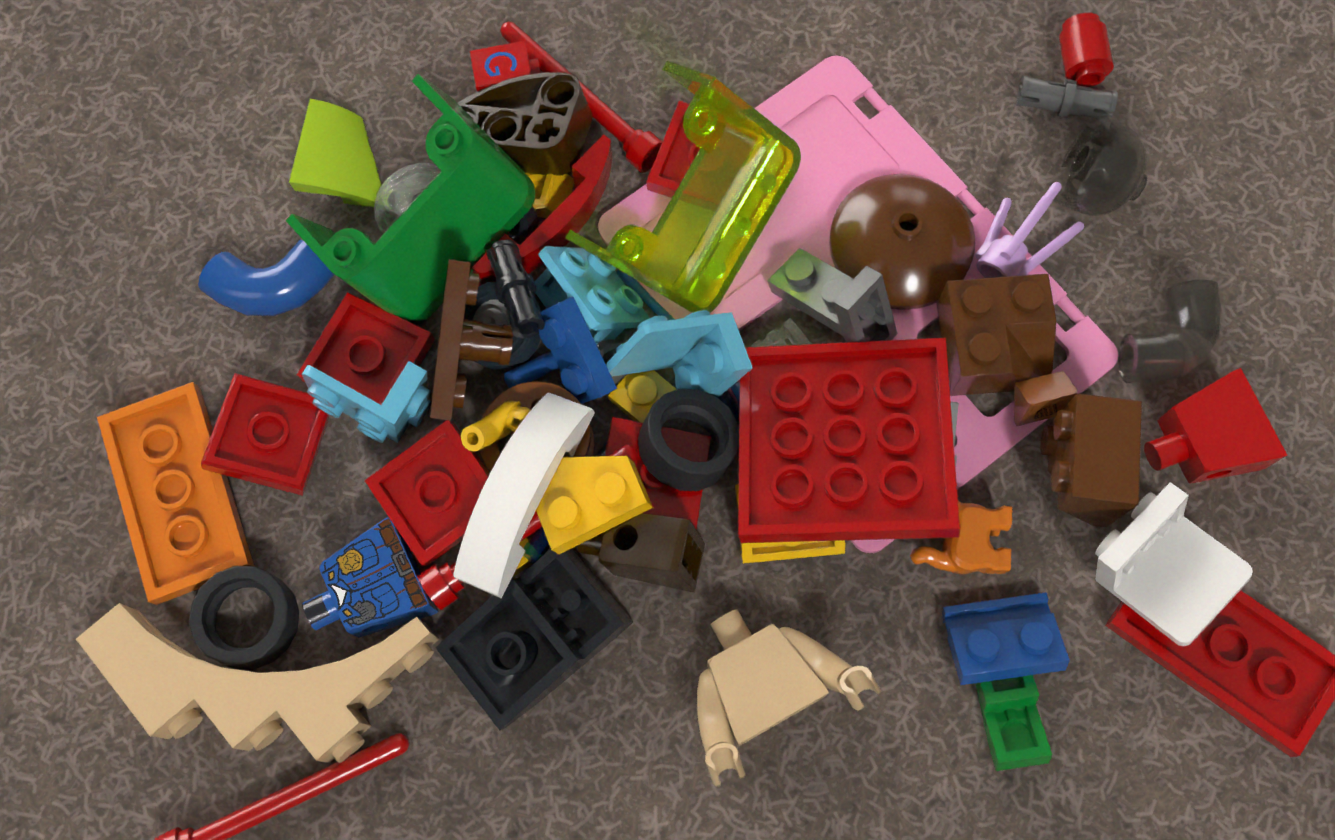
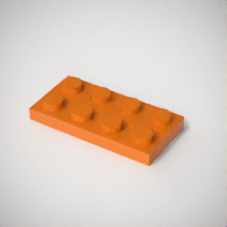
[97,382,254,605]

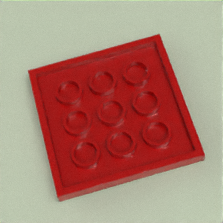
[738,338,960,543]

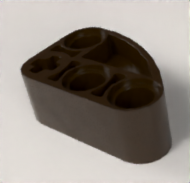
[442,72,593,176]

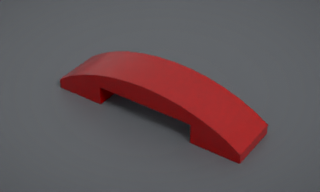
[472,134,612,286]

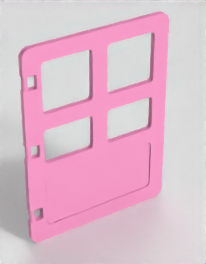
[598,56,1118,553]

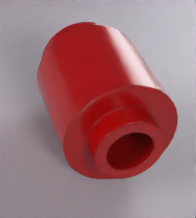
[1059,12,1114,87]

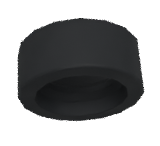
[638,389,739,491]
[189,566,300,669]

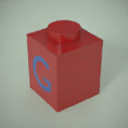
[470,41,541,92]

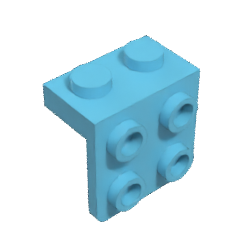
[302,361,431,443]

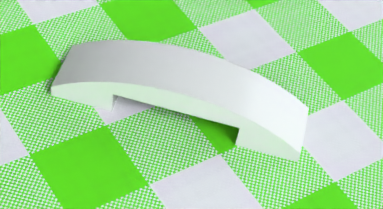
[453,392,595,598]

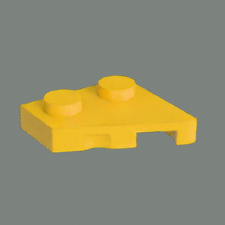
[536,456,653,555]

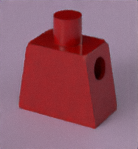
[1144,368,1287,484]

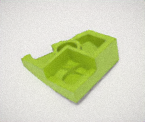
[289,99,387,209]

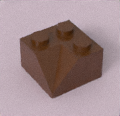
[937,274,1057,396]
[1040,393,1142,527]

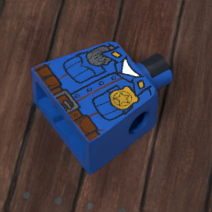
[302,517,438,638]

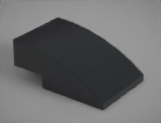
[435,548,634,731]

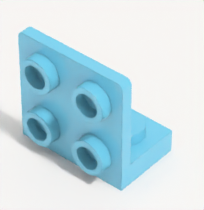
[606,310,753,398]

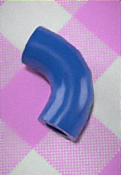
[198,240,335,316]

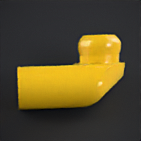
[461,401,531,452]

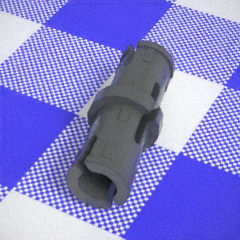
[1016,75,1118,122]

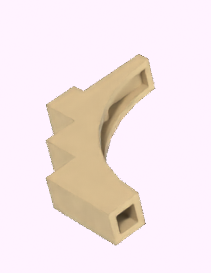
[76,603,439,763]

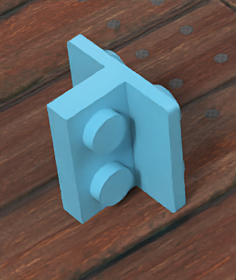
[535,246,649,344]

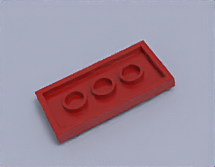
[1105,590,1335,757]

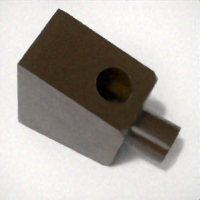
[577,513,705,593]

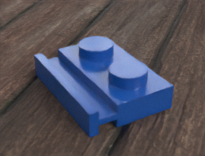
[942,592,1070,685]

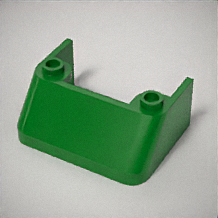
[286,74,535,324]

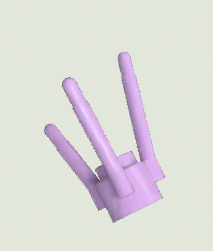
[975,182,1084,278]

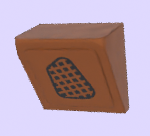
[1014,371,1077,426]

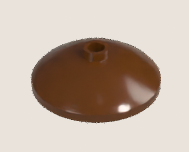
[829,174,975,310]

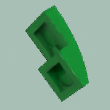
[975,675,1052,771]

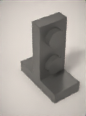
[767,248,898,343]

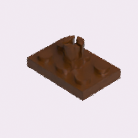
[430,260,513,420]

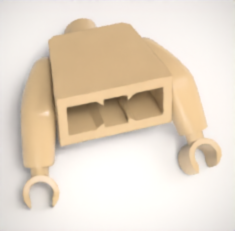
[697,609,881,786]

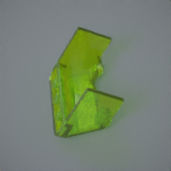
[566,61,801,313]

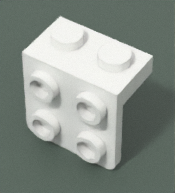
[1095,482,1252,646]

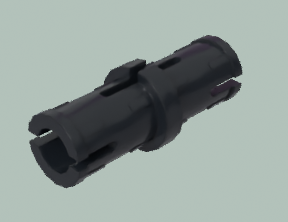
[487,240,545,339]

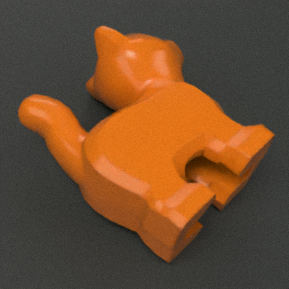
[910,501,1012,575]

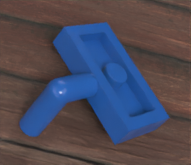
[504,296,617,404]

